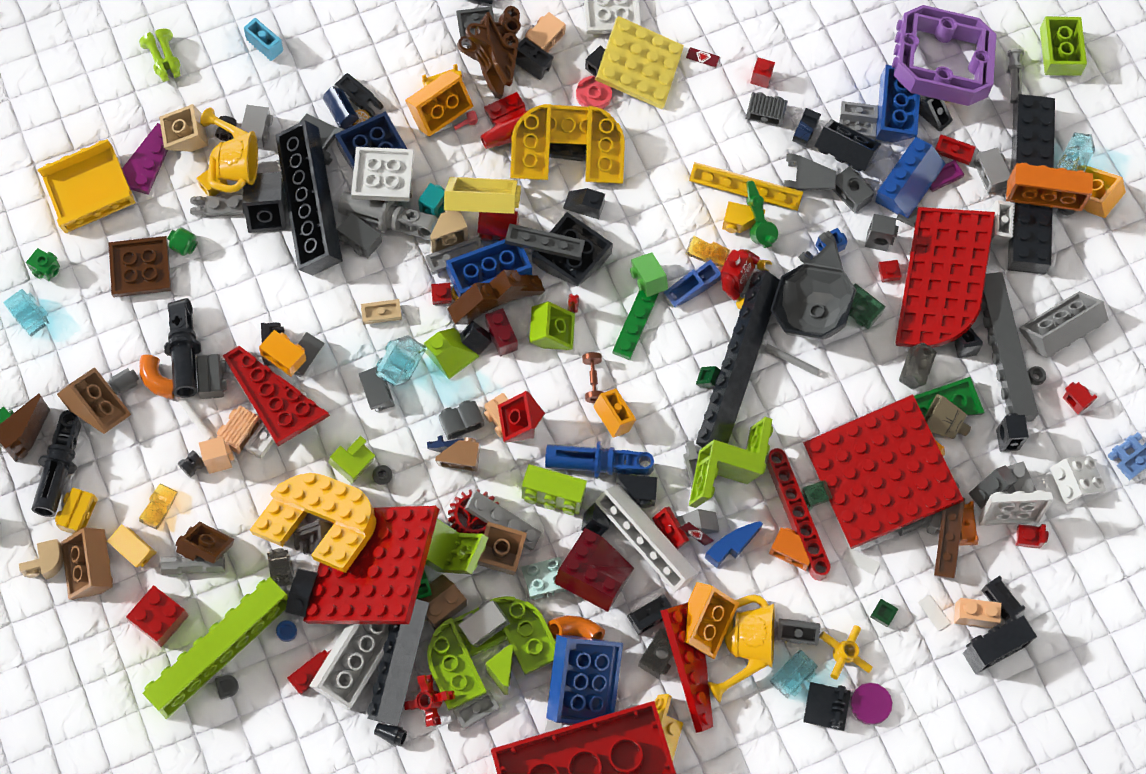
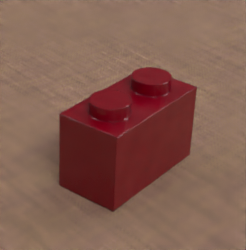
[485,308,518,357]

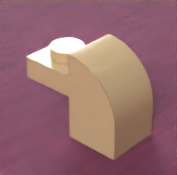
[18,539,64,580]

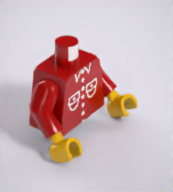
[721,249,772,309]

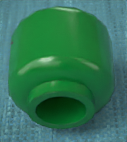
[167,227,198,256]

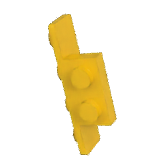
[655,694,683,761]

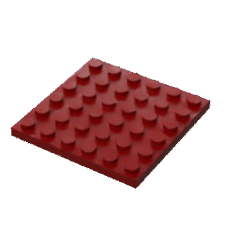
[803,394,964,549]
[303,505,440,624]

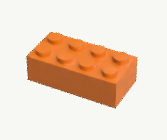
[1006,163,1093,211]

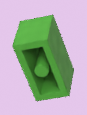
[630,252,668,297]

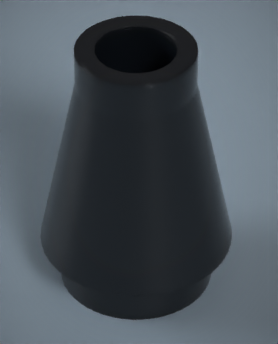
[374,723,407,747]

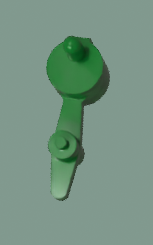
[746,181,778,248]

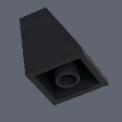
[243,171,286,233]

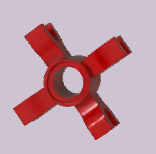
[404,675,455,727]

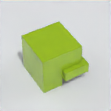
[328,435,375,484]

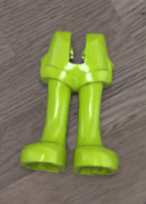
[139,28,181,82]

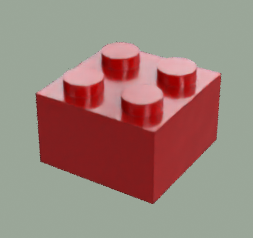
[126,585,189,648]

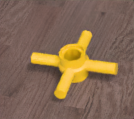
[819,625,873,680]

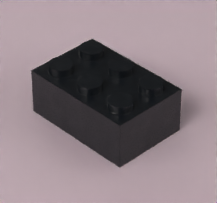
[814,119,881,171]
[962,615,1037,675]

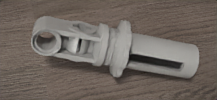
[338,191,438,240]

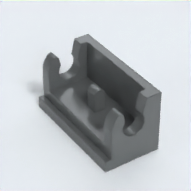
[294,332,325,377]
[358,366,395,412]
[293,520,333,555]

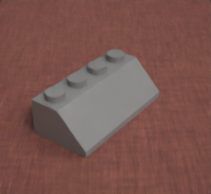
[1019,291,1109,358]

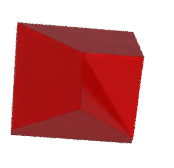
[498,391,545,443]

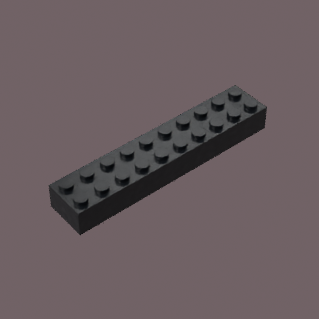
[1008,94,1055,275]

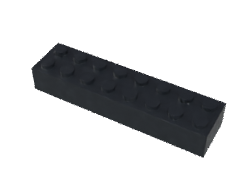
[275,120,343,276]

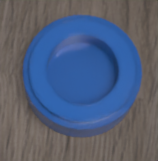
[276,620,297,642]

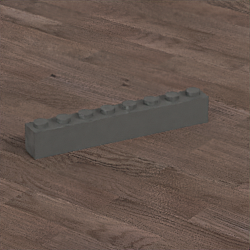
[980,272,1038,422]

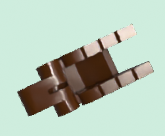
[457,6,521,99]

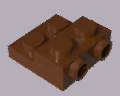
[175,521,235,564]

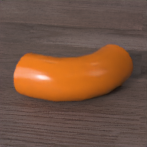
[139,355,175,399]
[548,615,605,640]

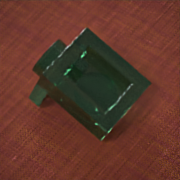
[801,480,833,511]

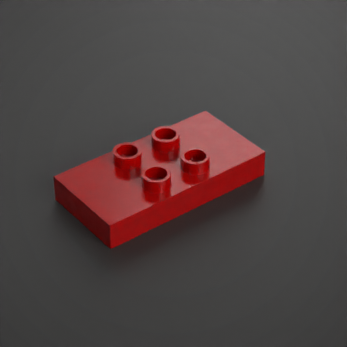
[491,701,676,774]

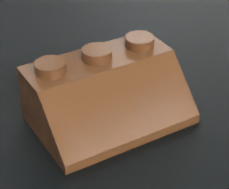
[61,528,113,600]

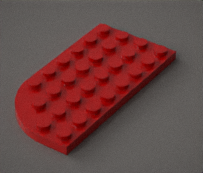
[895,207,995,349]

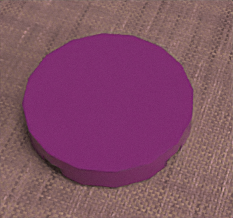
[850,683,893,725]

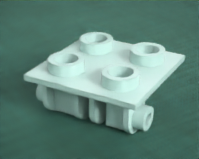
[521,557,566,600]

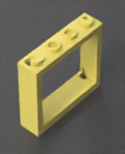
[444,177,521,214]

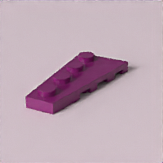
[122,123,168,195]

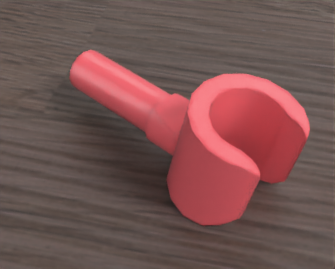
[453,110,478,130]

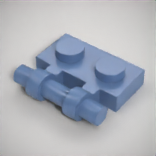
[1108,432,1146,481]

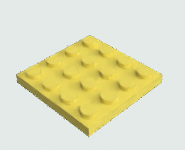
[595,16,684,109]

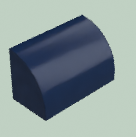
[323,86,359,129]

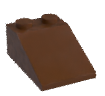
[0,393,50,462]

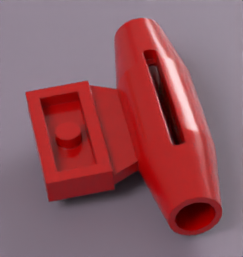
[480,92,528,149]

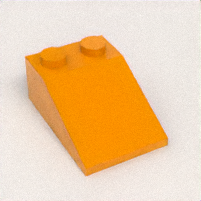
[1067,162,1126,218]
[685,582,739,659]

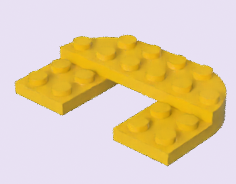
[510,104,625,184]
[250,473,376,573]

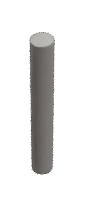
[764,343,820,376]

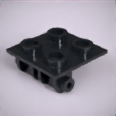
[803,682,851,731]

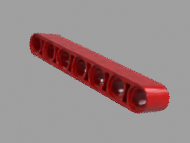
[766,448,831,581]

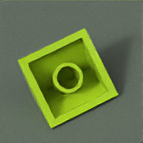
[486,645,513,695]

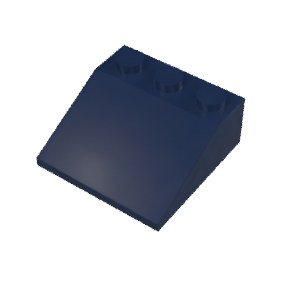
[335,111,407,171]

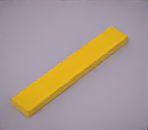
[689,162,803,211]

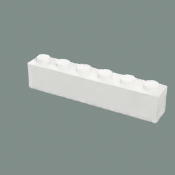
[595,484,698,592]

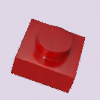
[878,260,902,282]
[431,283,452,305]

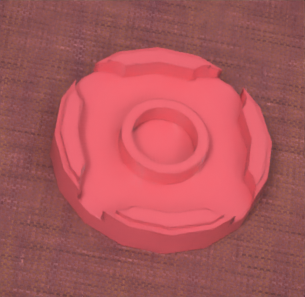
[576,76,612,109]

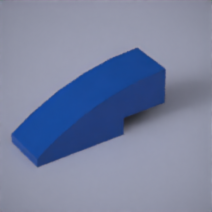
[663,259,721,308]
[704,521,763,568]

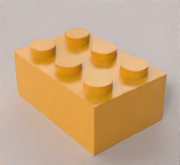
[405,70,474,137]

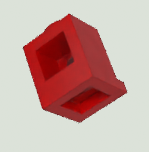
[1062,382,1097,415]

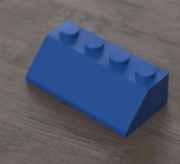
[875,65,920,143]
[875,137,946,218]

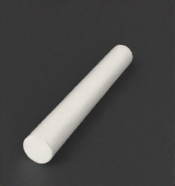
[174,396,215,440]

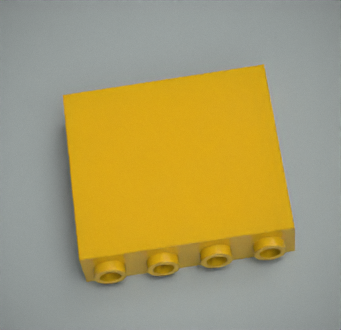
[37,139,136,234]

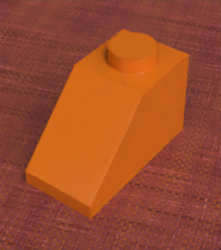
[769,527,810,571]

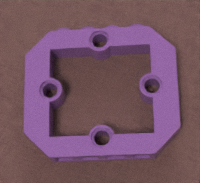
[892,5,996,106]

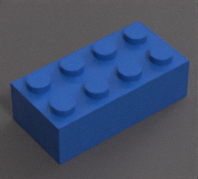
[446,239,532,298]

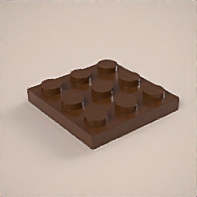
[108,236,171,298]

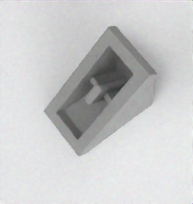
[677,509,719,537]

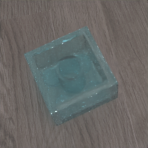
[375,335,427,386]

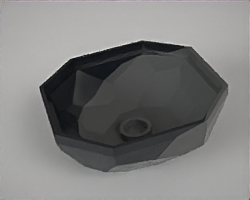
[771,263,857,340]

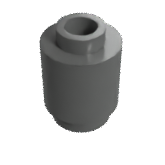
[108,368,139,395]

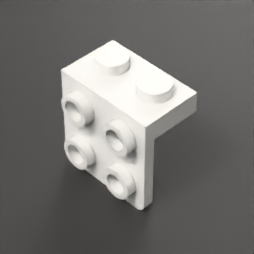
[1050,456,1106,504]

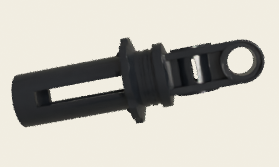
[164,298,201,398]
[31,410,81,517]

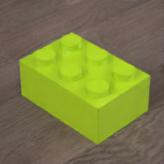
[1040,16,1087,76]
[521,464,587,516]

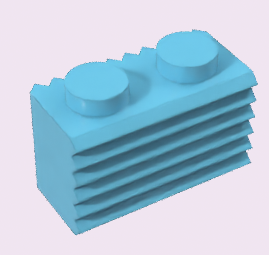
[244,18,284,61]

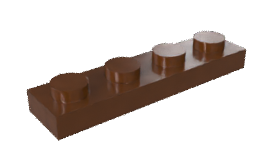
[934,497,965,578]

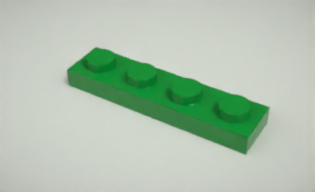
[612,289,659,360]

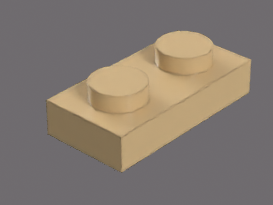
[361,299,402,325]

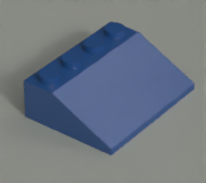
[546,635,623,724]

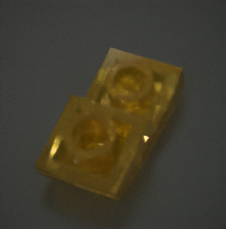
[685,236,730,267]

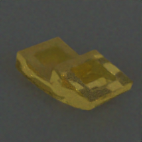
[139,483,178,530]

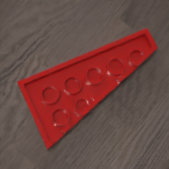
[222,346,330,447]
[660,602,713,733]

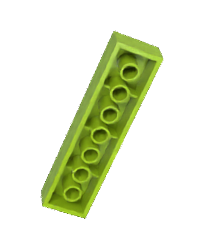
[142,577,288,719]

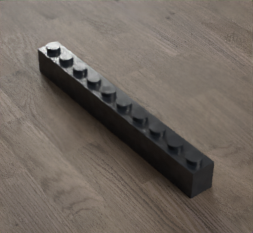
[696,270,780,448]

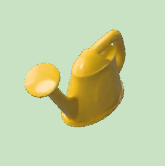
[200,107,258,193]
[708,595,775,702]

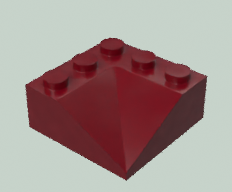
[554,528,634,612]

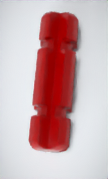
[568,294,579,314]

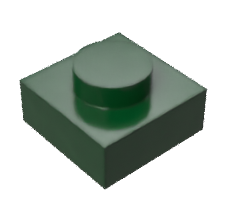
[696,366,720,388]
[870,599,898,628]

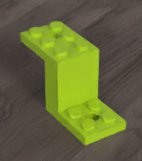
[688,417,773,508]
[425,518,489,575]

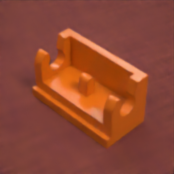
[959,501,979,546]

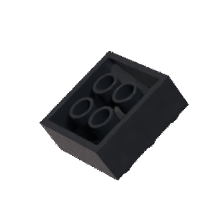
[532,212,613,287]

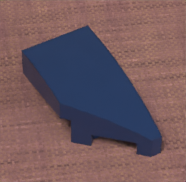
[427,435,464,453]

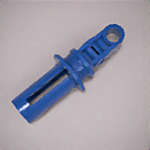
[545,441,654,479]

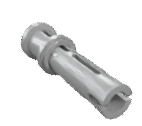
[1008,49,1024,104]

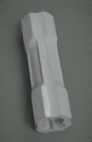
[160,555,225,575]

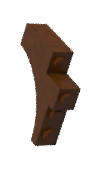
[447,270,545,325]

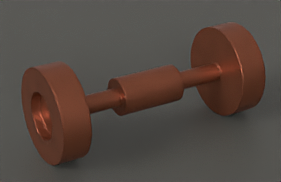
[582,352,604,403]

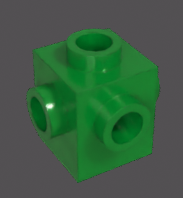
[26,248,60,281]

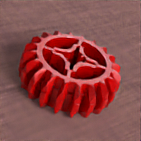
[448,489,499,534]

